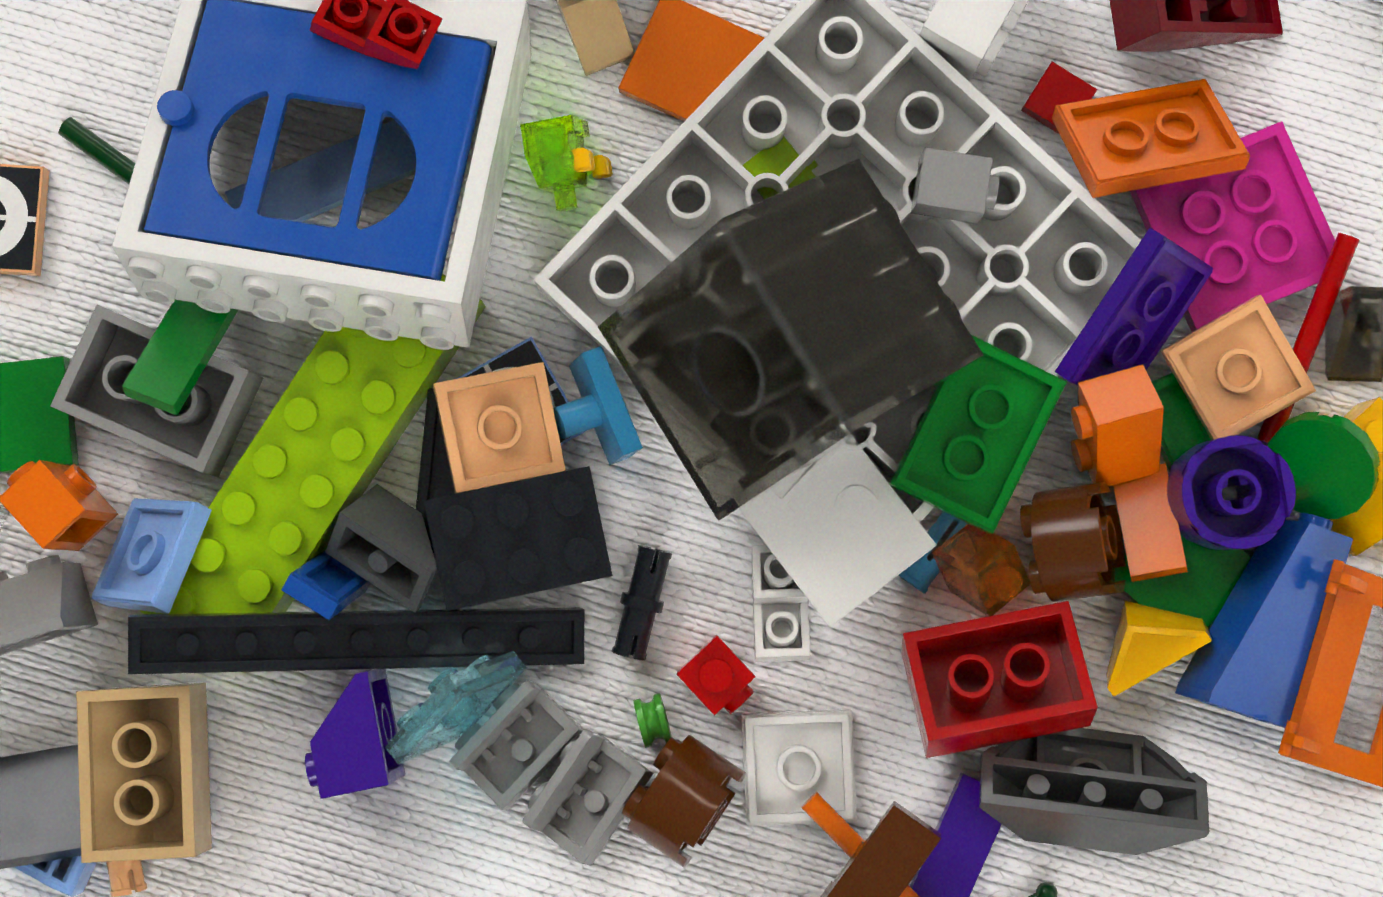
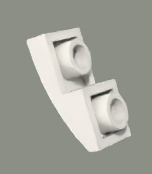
[752,545,811,662]

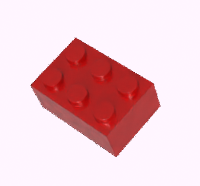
[901,601,1098,758]

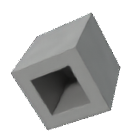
[911,147,1000,224]

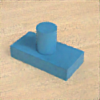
[553,346,643,466]

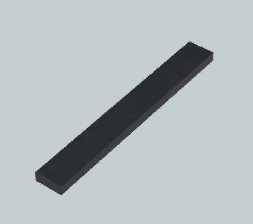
[128,607,585,675]

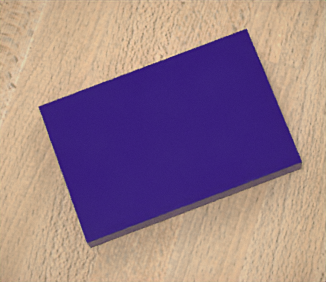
[1055,228,1214,386]

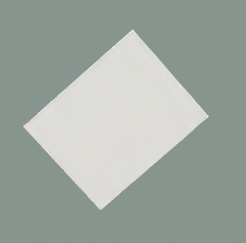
[727,413,937,628]

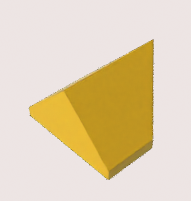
[1106,600,1212,697]

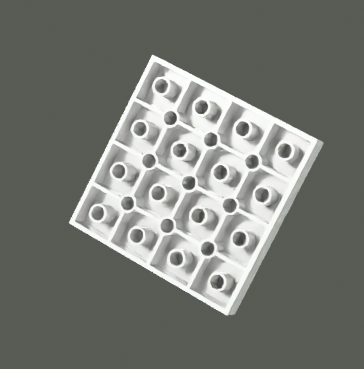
[533,0,1141,523]

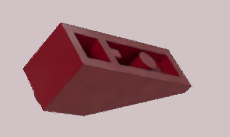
[1109,0,1283,52]

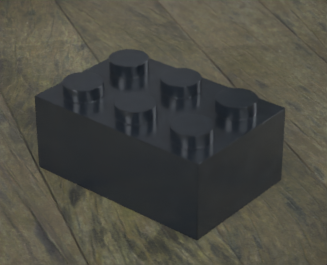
[424,466,613,611]

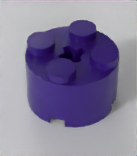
[1167,435,1296,550]

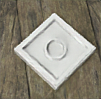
[741,709,857,826]

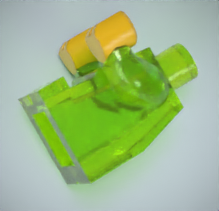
[520,115,613,211]

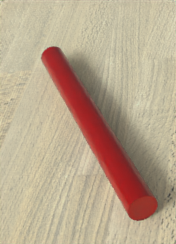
[1257,233,1360,443]

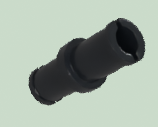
[611,545,672,660]

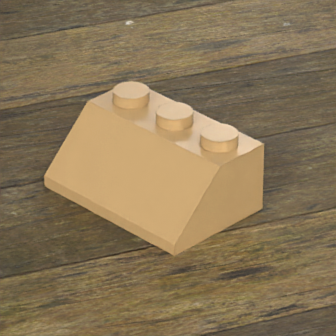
[76,683,212,863]

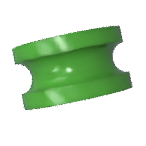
[633,693,672,748]

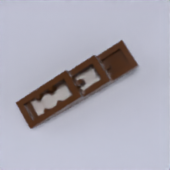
[820,801,942,897]

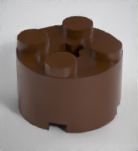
[1020,482,1126,602]
[622,735,746,868]

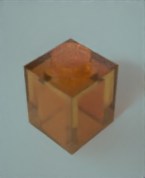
[932,524,1031,616]

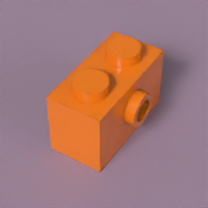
[1071,365,1164,487]
[0,460,118,551]

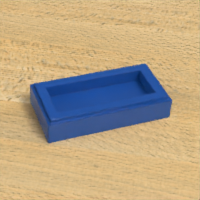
[281,550,371,620]

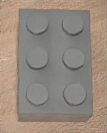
[50,305,264,477]

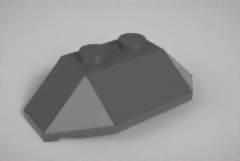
[979,728,1210,855]

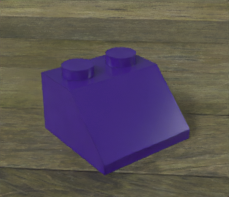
[305,669,406,799]

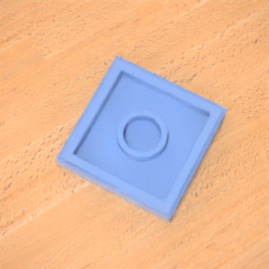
[92,498,212,614]

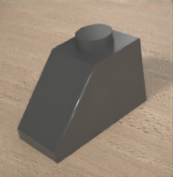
[325,484,438,613]

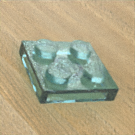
[385,651,527,765]

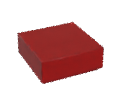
[1021,62,1098,135]

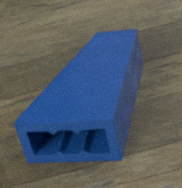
[1175,513,1353,728]

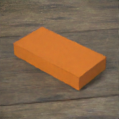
[1113,463,1188,582]

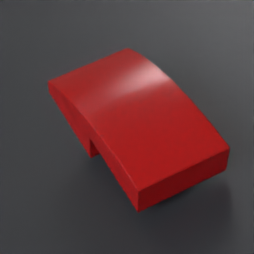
[310,0,443,69]

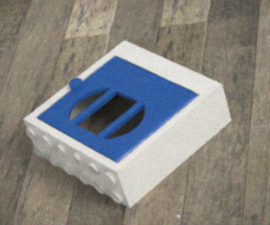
[112,0,532,350]

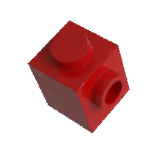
[676,635,755,716]

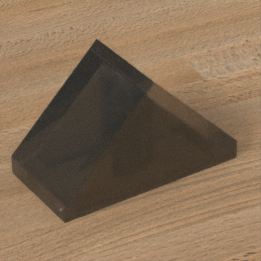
[1325,286,1383,382]

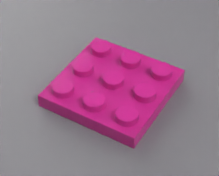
[1130,121,1335,332]

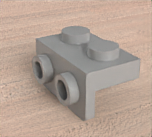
[449,680,583,811]
[522,729,654,866]

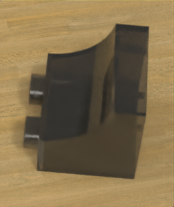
[598,158,983,521]

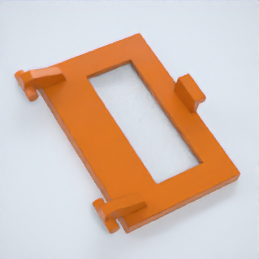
[1278,559,1383,787]

